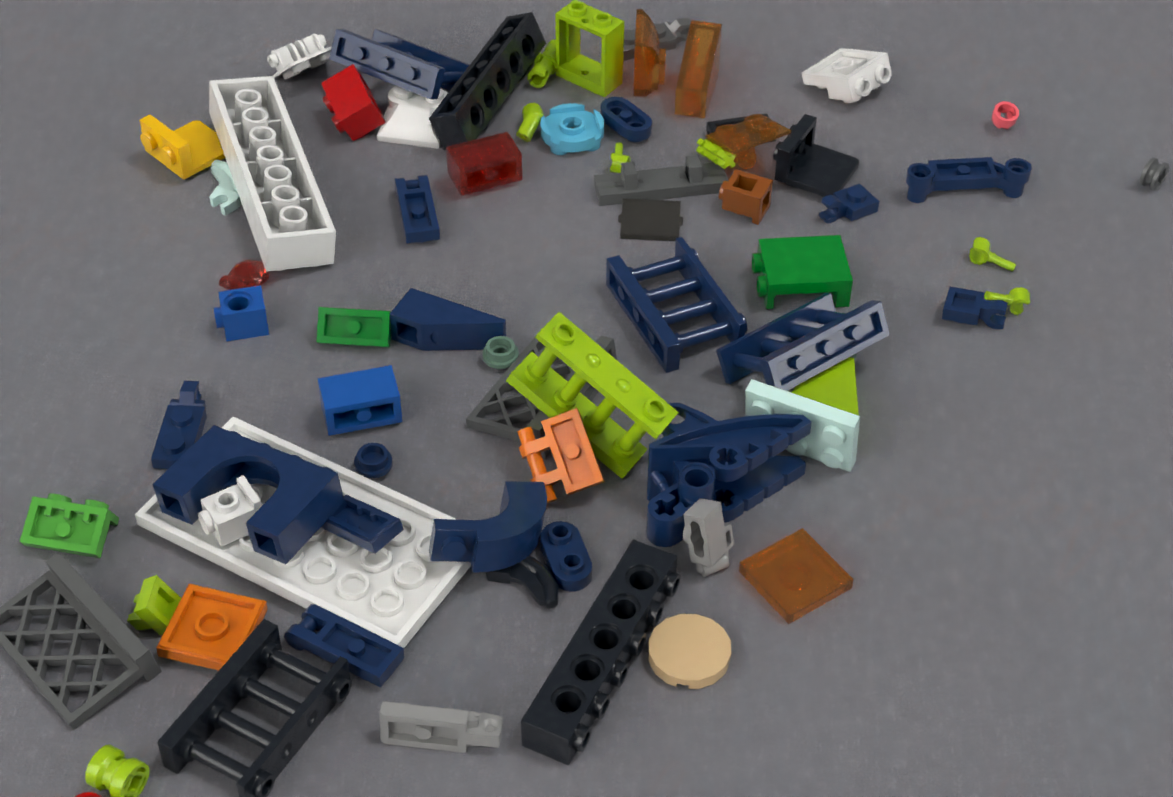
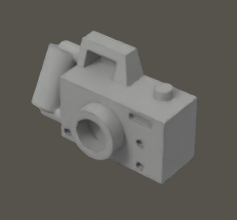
[683,498,734,577]

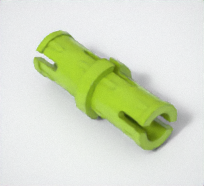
[527,39,558,88]

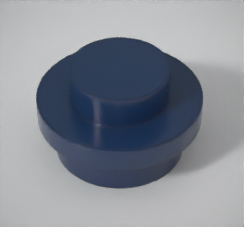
[354,443,393,478]

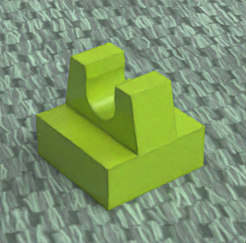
[127,575,181,635]

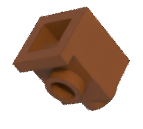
[719,169,773,225]

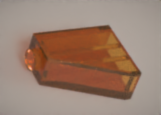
[674,20,722,119]

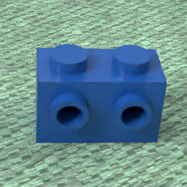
[317,365,403,436]

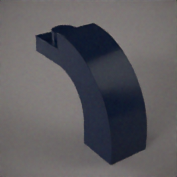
[429,481,547,573]

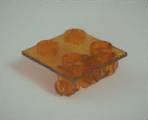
[705,114,791,169]

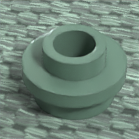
[483,336,519,369]

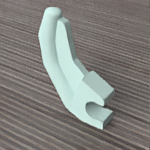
[209,159,242,216]

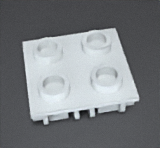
[267,33,332,80]

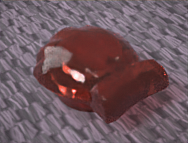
[219,259,269,290]

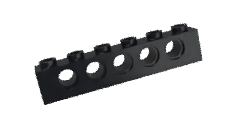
[429,12,546,151]
[521,539,681,765]

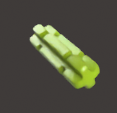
[696,137,736,169]

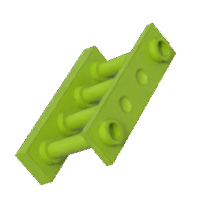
[506,312,679,479]

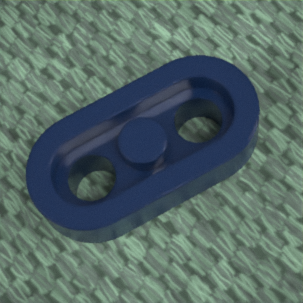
[600,97,652,142]
[540,521,592,592]

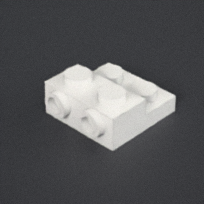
[801,48,892,103]

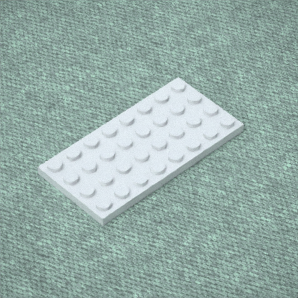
[135,417,471,648]

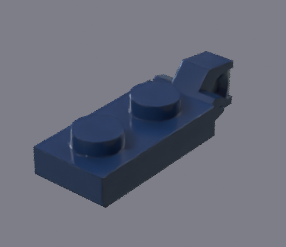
[151,380,207,469]

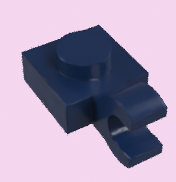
[819,183,880,223]
[942,286,1008,329]

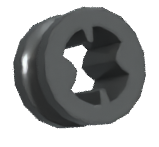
[1139,157,1170,191]

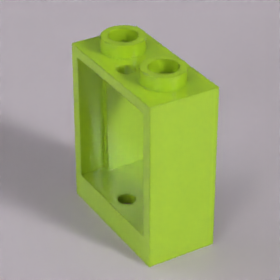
[555,0,624,98]

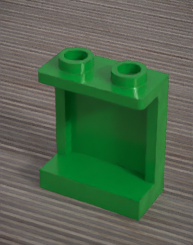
[751,235,853,310]

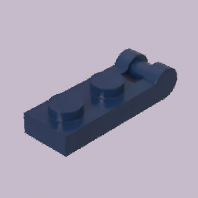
[394,175,440,244]
[284,604,404,688]

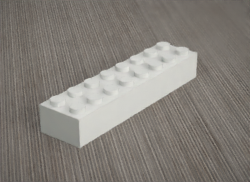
[209,76,336,272]

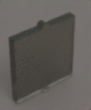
[618,198,683,241]

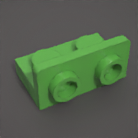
[20,493,119,559]

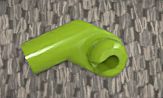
[516,103,544,142]

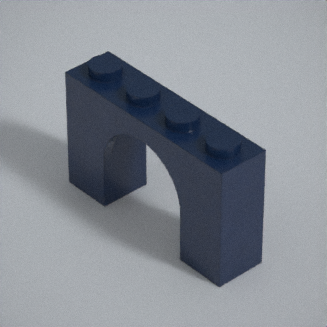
[152,425,345,565]

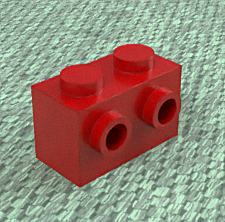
[321,64,386,142]

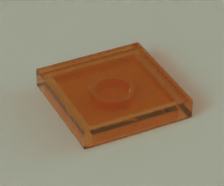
[739,528,854,624]

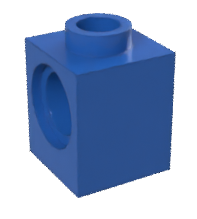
[213,285,269,342]

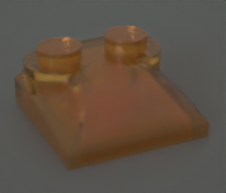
[633,9,666,97]

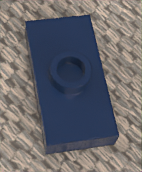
[321,494,404,554]

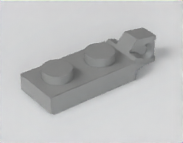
[379,701,503,753]

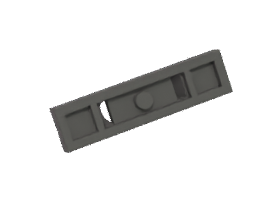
[594,155,728,206]

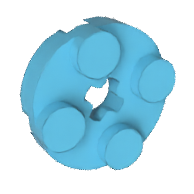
[540,103,604,155]

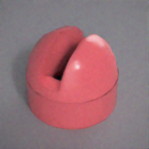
[992,101,1019,129]

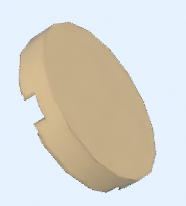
[648,614,731,689]

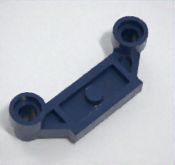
[906,157,1032,203]

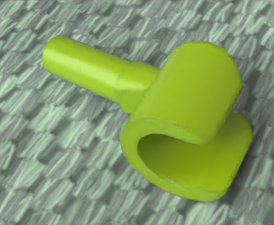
[610,142,630,173]
[969,237,1017,272]
[984,287,1030,315]

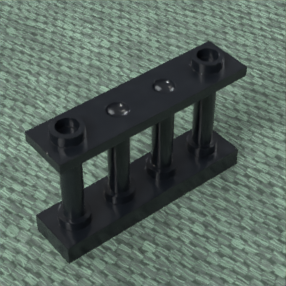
[157,619,352,797]

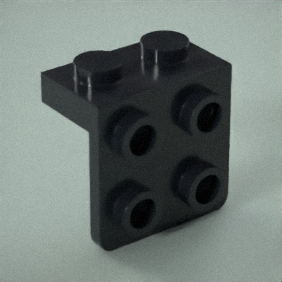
[773,114,859,197]

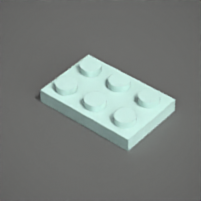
[745,379,860,472]

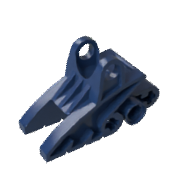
[646,403,812,548]

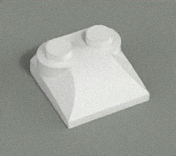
[377,86,448,149]

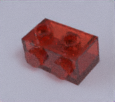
[446,132,523,196]

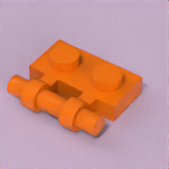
[517,408,605,504]

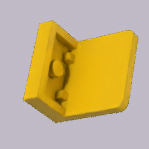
[139,114,225,180]

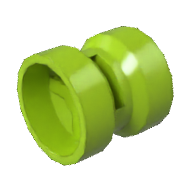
[85,744,150,797]

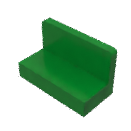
[316,307,391,347]

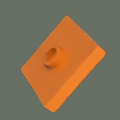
[156,584,268,670]

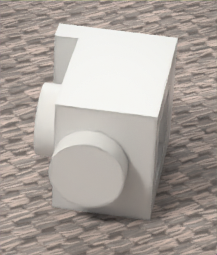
[198,475,262,547]

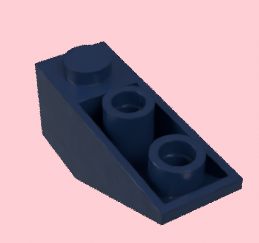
[390,288,506,351]

